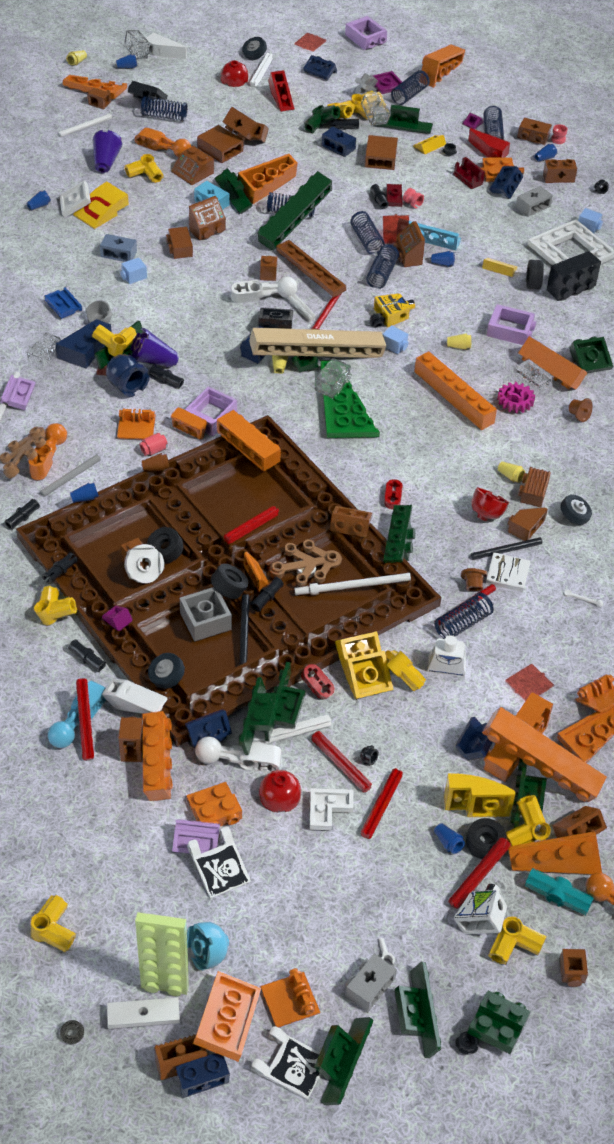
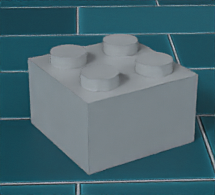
[180,587,231,641]

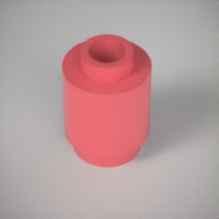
[139,433,168,456]

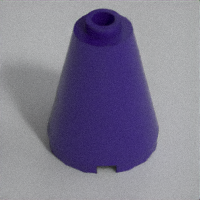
[92,130,122,173]
[129,328,179,368]

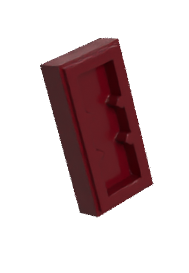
[386,184,403,207]

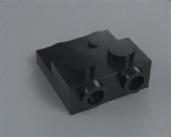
[128,81,168,102]
[258,308,293,329]

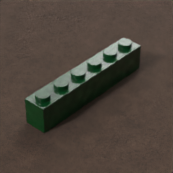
[258,171,332,251]

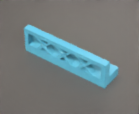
[397,218,461,251]

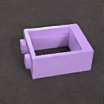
[345,16,387,50]
[487,304,537,345]
[185,387,237,436]

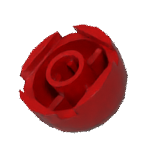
[221,60,249,87]
[471,487,509,521]
[259,770,302,813]

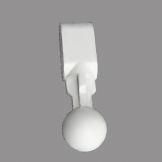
[231,276,298,303]
[195,737,282,772]

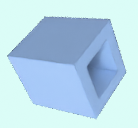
[578,208,603,233]
[120,257,147,284]
[383,325,409,354]

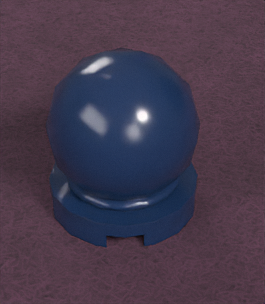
[106,354,150,397]

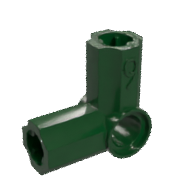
[304,105,341,133]

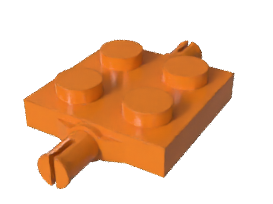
[481,157,524,182]

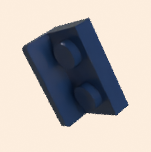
[303,55,337,80]
[489,166,523,199]
[185,709,232,748]
[455,717,493,760]
[176,1053,230,1098]

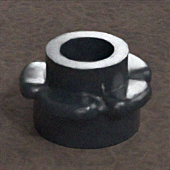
[442,143,457,156]
[594,179,609,194]
[369,313,385,328]
[360,745,379,765]
[455,1031,479,1055]

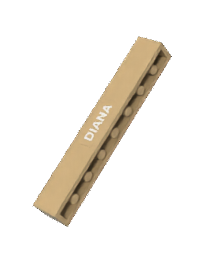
[249,328,386,358]

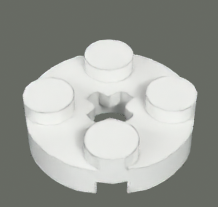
[124,544,164,583]

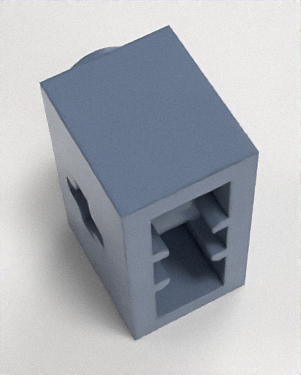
[100,234,137,262]

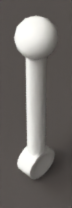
[564,590,603,607]

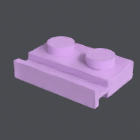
[0,375,36,410]
[172,819,220,854]

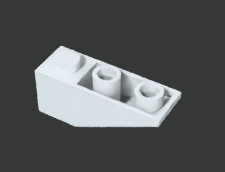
[143,33,187,59]
[102,678,167,713]

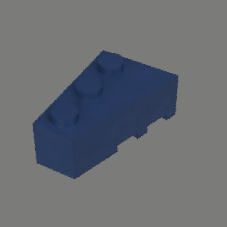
[55,319,112,369]

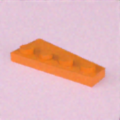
[63,75,127,99]
[557,706,614,763]
[508,831,602,874]

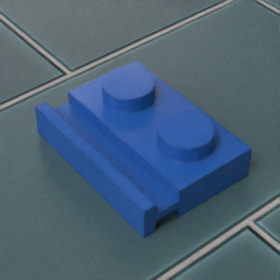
[44,287,82,319]

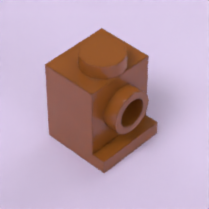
[87,88,111,110]
[559,949,588,987]

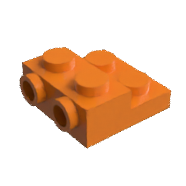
[186,782,242,827]

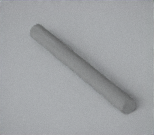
[40,454,101,497]

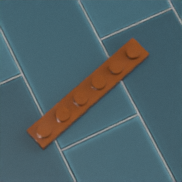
[276,240,346,297]

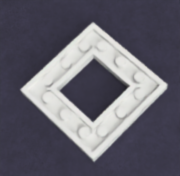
[527,219,614,265]

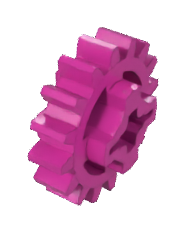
[497,382,535,413]

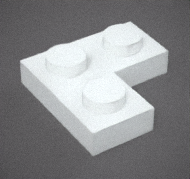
[310,788,353,830]

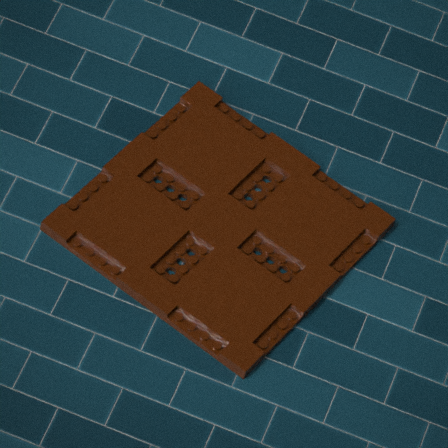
[16,415,442,747]

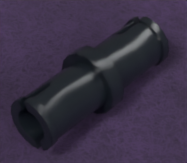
[330,118,359,129]
[370,184,389,209]
[149,364,184,389]
[4,498,40,530]
[42,552,77,584]
[250,577,284,612]
[68,639,106,672]

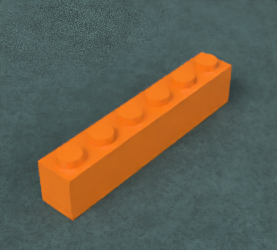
[414,351,497,430]
[482,707,607,802]

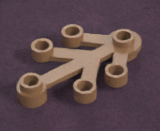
[0,426,46,479]
[269,540,342,587]

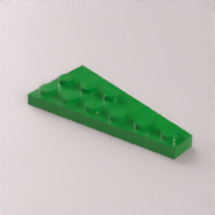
[320,361,380,438]

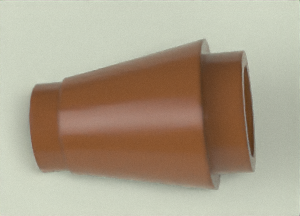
[142,453,169,471]

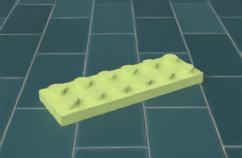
[135,912,189,996]

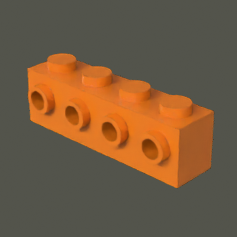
[518,336,588,390]
[217,410,281,471]
[143,711,173,801]

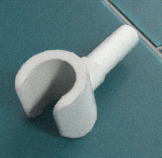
[379,938,395,966]

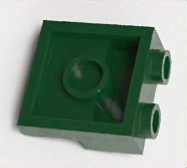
[569,336,614,373]
[467,990,531,1055]

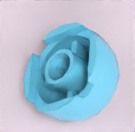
[187,922,229,970]

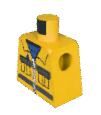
[373,293,415,328]

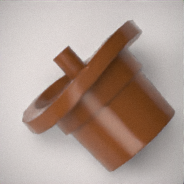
[569,398,593,422]
[461,568,488,591]

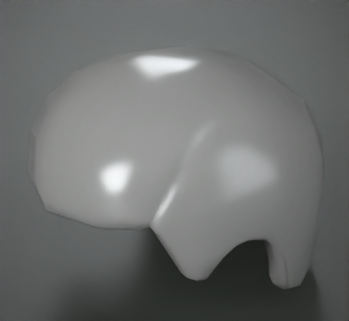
[86,300,112,323]

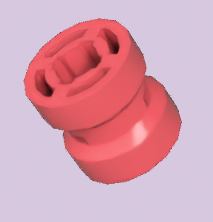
[551,124,568,144]
[403,188,424,208]

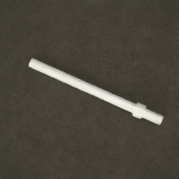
[295,573,411,595]

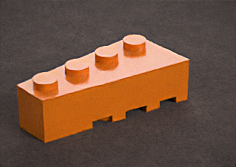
[419,44,465,88]
[237,153,298,204]
[483,692,553,782]

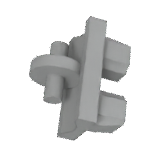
[355,73,378,95]

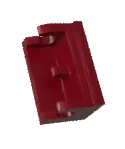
[453,157,485,189]

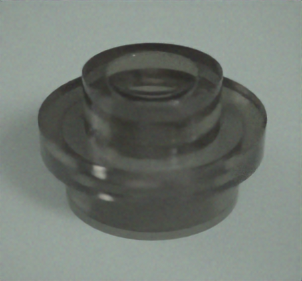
[60,1020,84,1044]

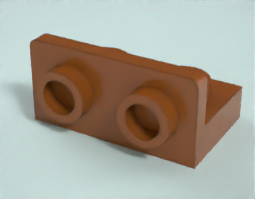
[330,506,372,537]

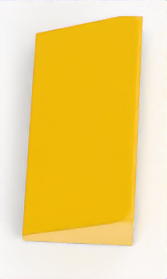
[413,135,446,155]
[482,258,517,277]

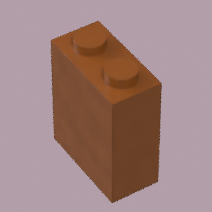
[197,125,244,163]
[365,135,398,170]

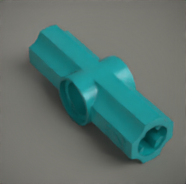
[524,868,594,916]

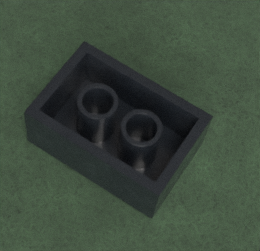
[546,251,601,301]

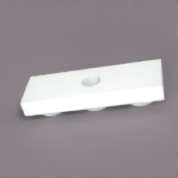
[107,997,180,1029]

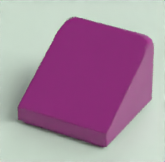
[462,112,483,129]
[102,606,132,631]

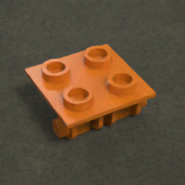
[117,408,156,439]
[575,674,614,713]
[260,968,321,1028]

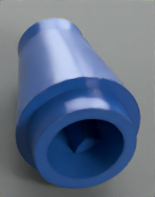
[116,54,137,68]
[534,144,557,162]
[26,190,51,210]
[431,251,455,267]
[70,482,99,503]
[434,823,465,854]

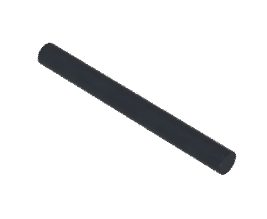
[471,537,543,560]
[239,594,249,666]

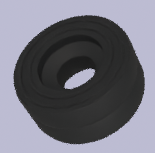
[526,259,544,289]
[147,527,183,564]
[211,564,248,599]
[466,818,506,859]

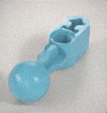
[48,681,106,748]

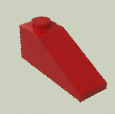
[268,70,295,112]
[468,128,510,158]

